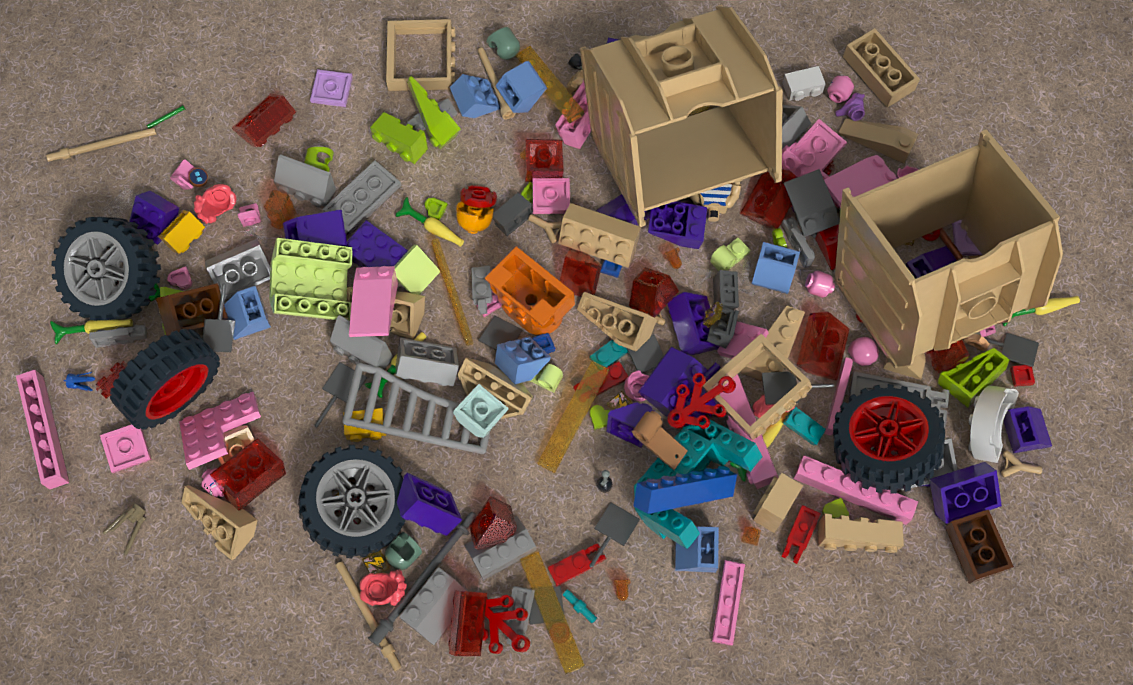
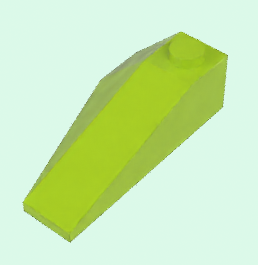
[407,76,461,149]

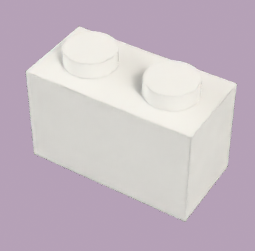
[782,66,825,101]

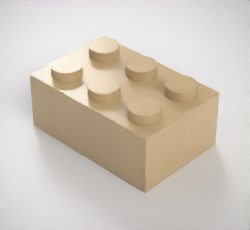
[753,473,803,533]

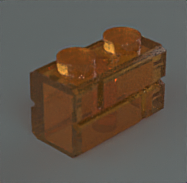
[264,190,296,229]

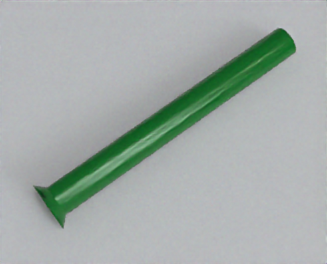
[146,105,186,129]

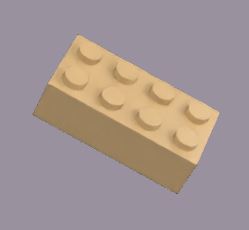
[843,28,920,108]
[558,203,641,268]

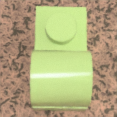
[710,238,751,271]
[530,363,563,393]

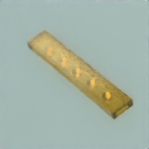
[516,46,585,124]
[431,238,473,346]
[537,361,609,474]
[520,552,585,675]

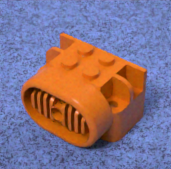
[485,246,575,335]

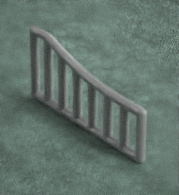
[342,363,490,454]

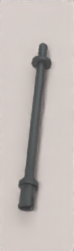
[368,512,476,646]

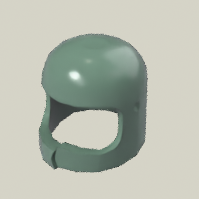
[486,27,520,60]
[385,532,422,570]

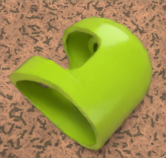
[304,147,334,172]

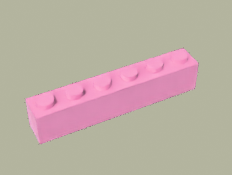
[16,370,69,489]
[719,374,779,489]
[793,456,918,525]

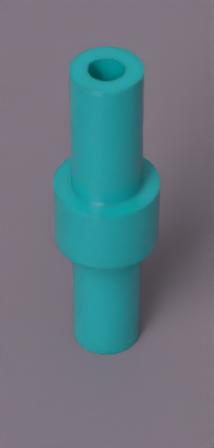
[563,589,597,624]

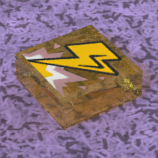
[703,301,723,327]
[607,391,633,410]
[362,550,390,574]

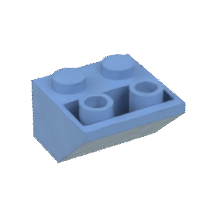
[496,61,547,113]
[450,74,500,118]
[752,242,800,294]
[224,286,271,340]
[495,337,551,384]
[675,526,719,573]

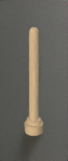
[478,47,516,120]

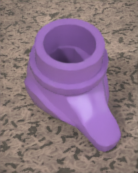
[835,93,865,121]

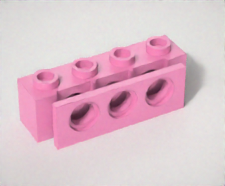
[555,80,591,149]

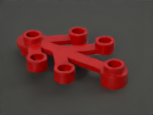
[667,373,736,429]
[469,594,530,654]

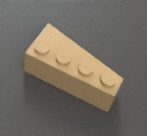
[741,306,805,381]
[818,514,904,553]

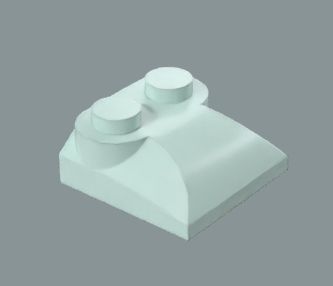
[453,384,509,438]

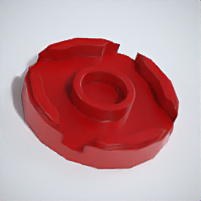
[460,185,497,208]

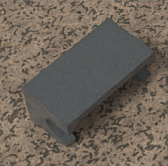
[492,193,534,237]
[713,270,739,313]
[706,307,739,349]

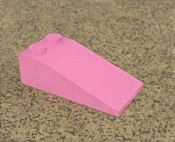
[824,155,897,208]
[349,266,398,337]

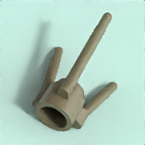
[103,503,146,556]

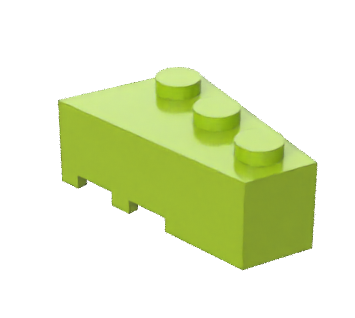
[370,112,428,164]
[938,348,1010,408]

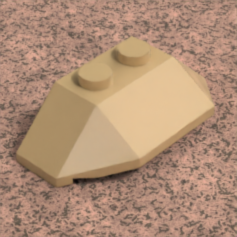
[457,358,533,419]

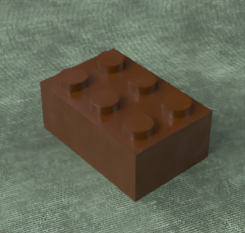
[156,283,228,336]
[945,509,1014,584]

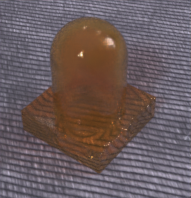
[663,247,682,269]
[741,526,761,546]
[613,579,631,601]

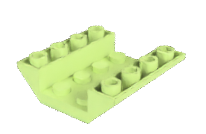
[269,238,352,321]

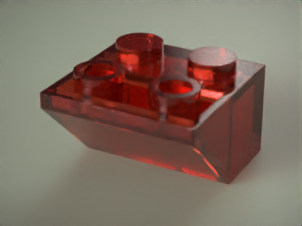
[629,267,679,318]

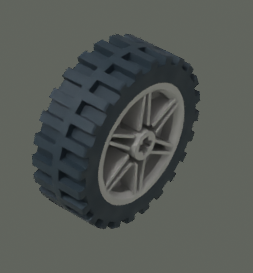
[51,217,161,321]
[298,444,406,559]

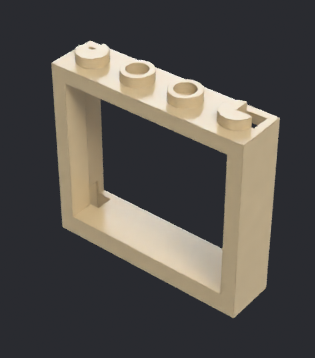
[386,19,455,91]
[703,334,812,440]

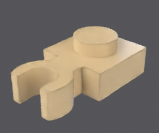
[564,69,584,94]

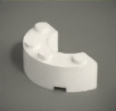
[969,385,1019,463]

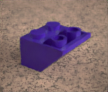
[129,191,179,245]
[1003,406,1052,454]

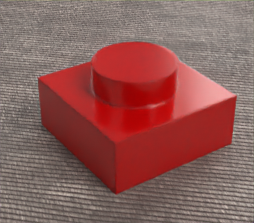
[1010,365,1035,387]

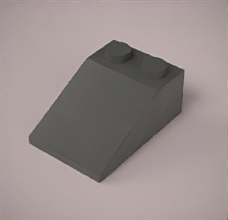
[784,169,840,237]

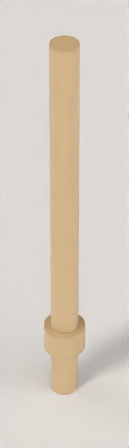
[46,127,157,162]
[336,561,402,671]

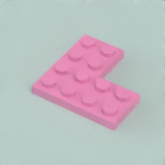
[770,119,847,208]
[179,392,261,470]

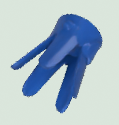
[63,371,95,391]

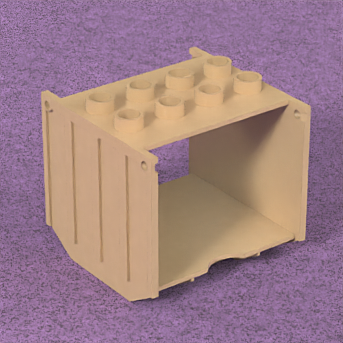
[580,4,783,227]
[835,129,1063,368]

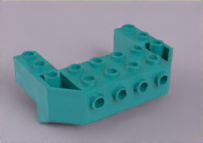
[634,420,763,549]

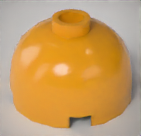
[456,201,494,234]

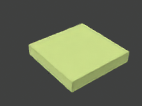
[394,245,441,295]

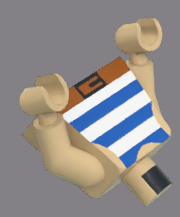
[690,179,743,222]

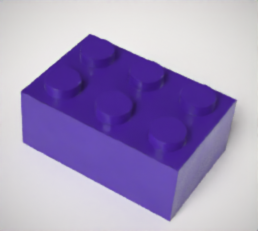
[345,220,408,267]
[930,462,1002,524]

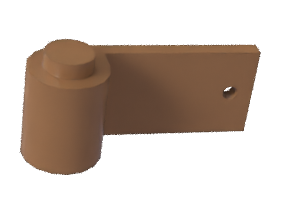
[632,411,688,470]

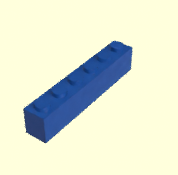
[633,466,737,514]

